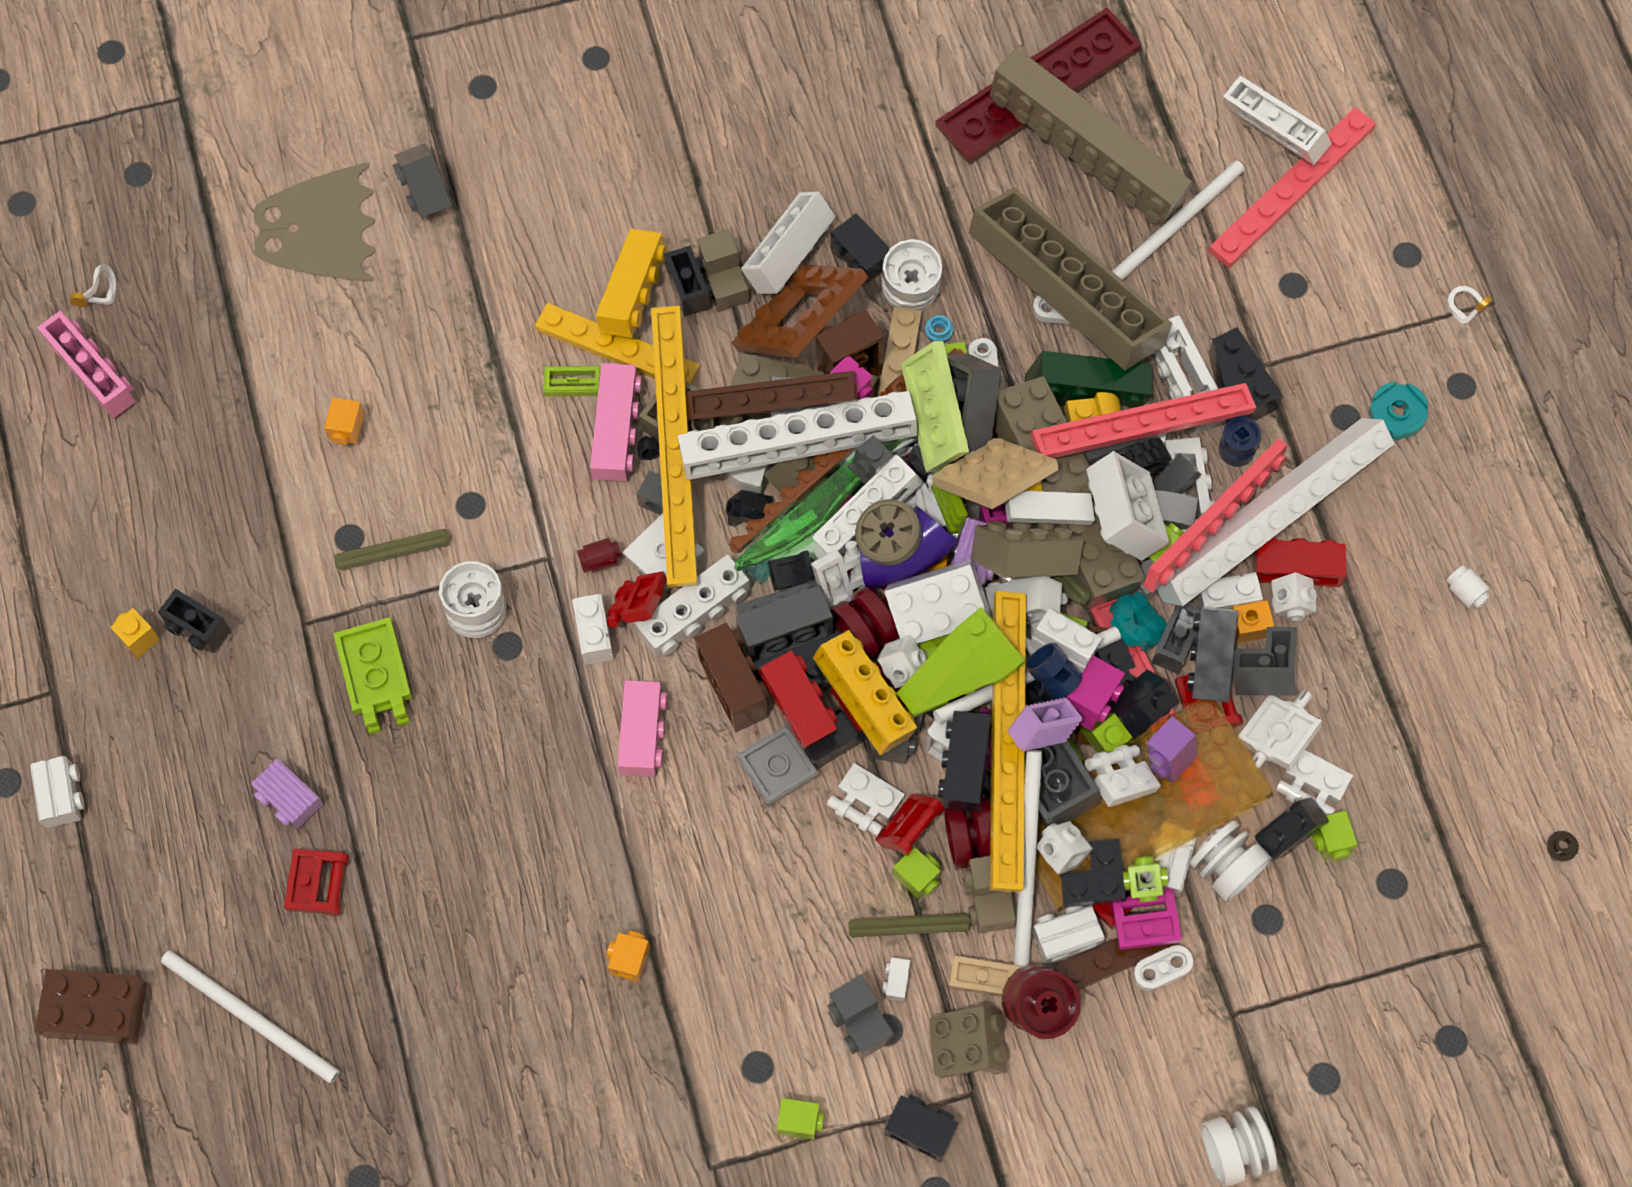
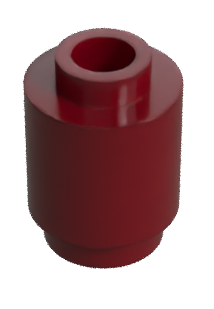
[577,537,622,573]

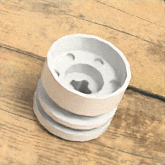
[881,239,942,311]
[439,561,507,638]
[1189,820,1272,903]
[1201,1106,1277,1187]

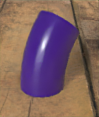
[860,506,959,588]

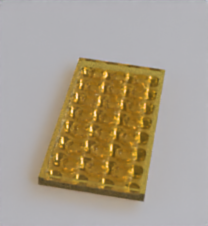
[1035,699,1273,912]

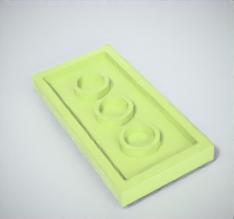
[901,341,969,472]

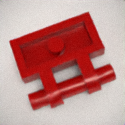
[607,571,667,628]

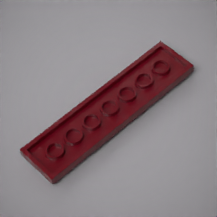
[936,7,1141,164]

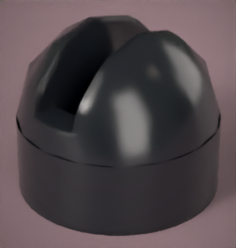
[637,436,660,460]

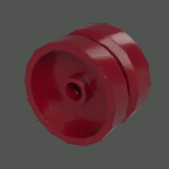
[830,586,900,660]
[944,797,991,870]
[1002,965,1081,1039]

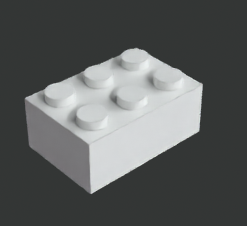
[1086,451,1169,561]
[884,559,991,644]

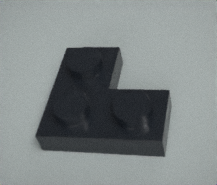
[1061,839,1126,907]

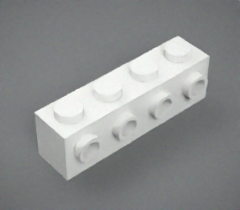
[741,191,836,294]
[634,554,750,659]

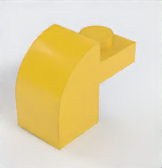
[1064,392,1122,422]

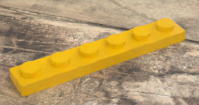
[535,303,700,384]

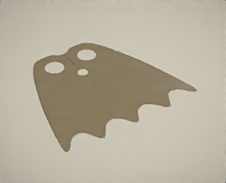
[254,163,376,281]

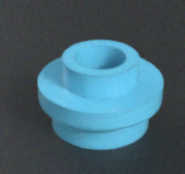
[925,315,953,342]

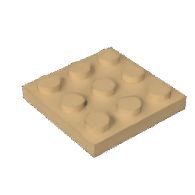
[932,438,1059,509]

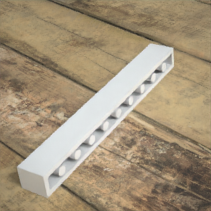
[1157,418,1394,606]

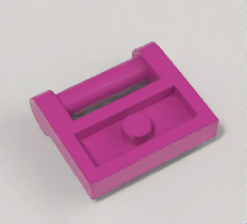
[1111,888,1182,950]

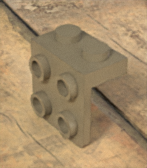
[930,1006,1008,1078]

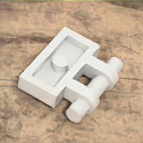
[811,541,865,609]
[1085,745,1161,807]
[1276,750,1353,815]
[826,763,905,837]

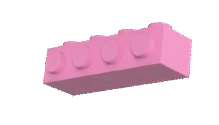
[37,311,136,419]
[590,363,642,482]

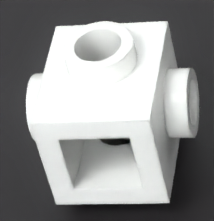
[1271,572,1317,622]
[878,635,927,689]
[1036,821,1093,874]

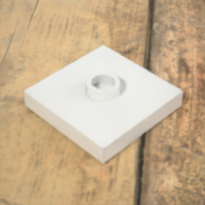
[622,513,705,593]

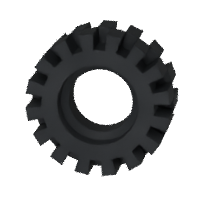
[1121,437,1172,477]

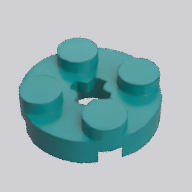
[1368,382,1428,441]
[1109,592,1167,651]

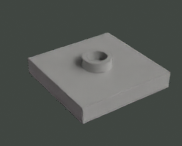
[736,725,819,807]

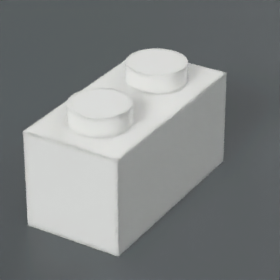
[882,957,910,1002]

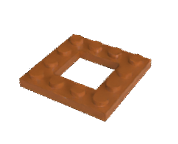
[732,265,868,358]

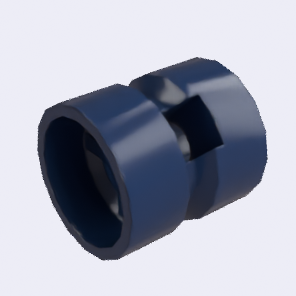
[1218,417,1261,467]
[1025,643,1082,700]

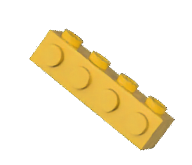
[595,228,668,338]
[813,630,917,755]

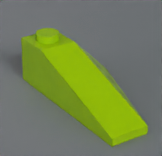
[897,607,1026,717]

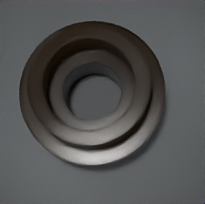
[1547,831,1579,862]

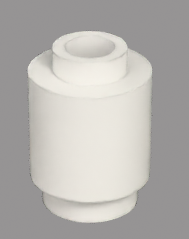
[1446,565,1491,609]

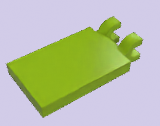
[333,617,412,734]

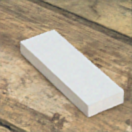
[1005,491,1095,525]

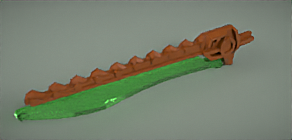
[729,348,964,571]

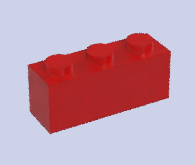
[1253,537,1346,587]
[758,650,838,750]

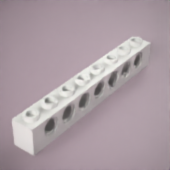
[678,391,917,480]

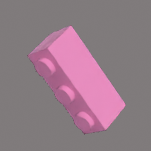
[617,680,667,777]

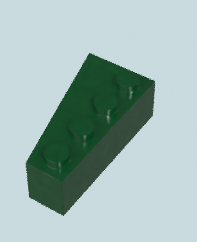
[1025,351,1153,408]

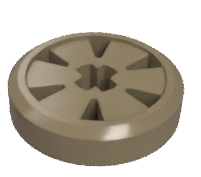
[855,499,922,566]

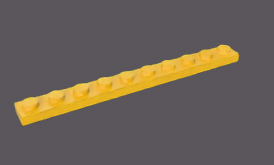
[651,305,698,588]
[990,591,1026,893]

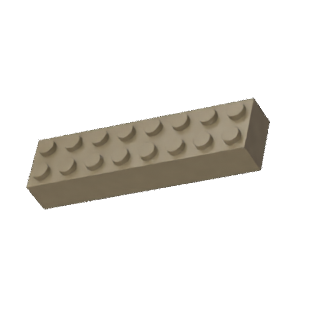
[990,47,1192,227]
[969,187,1172,370]
[993,376,1146,610]

